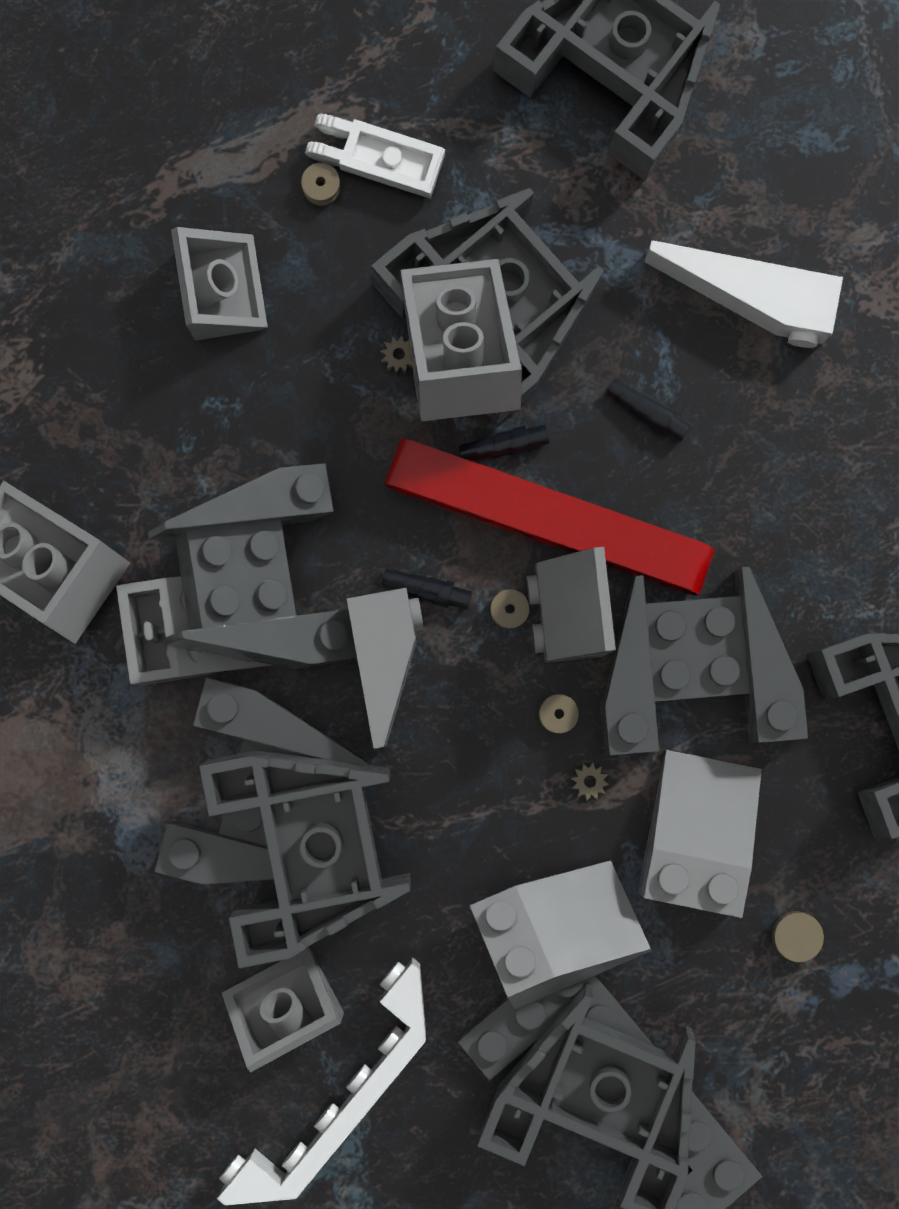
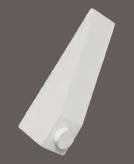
[645,240,843,348]

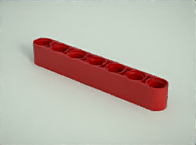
[384,439,715,596]

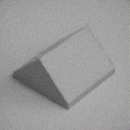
[171,227,268,341]
[222,946,344,1072]

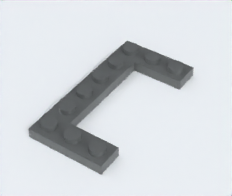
[457,975,763,1209]

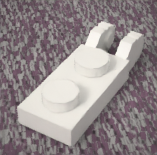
[305,114,445,199]

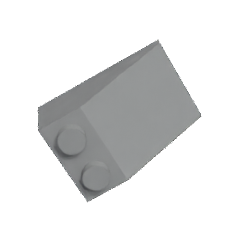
[400,259,522,421]
[0,481,130,644]
[526,547,616,663]
[347,588,424,749]
[637,750,762,918]
[470,860,651,1010]

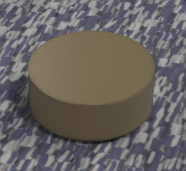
[772,911,824,962]

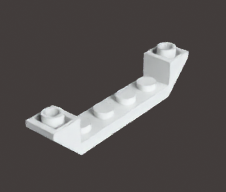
[217,957,426,1205]

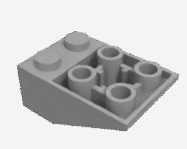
[116,576,272,686]

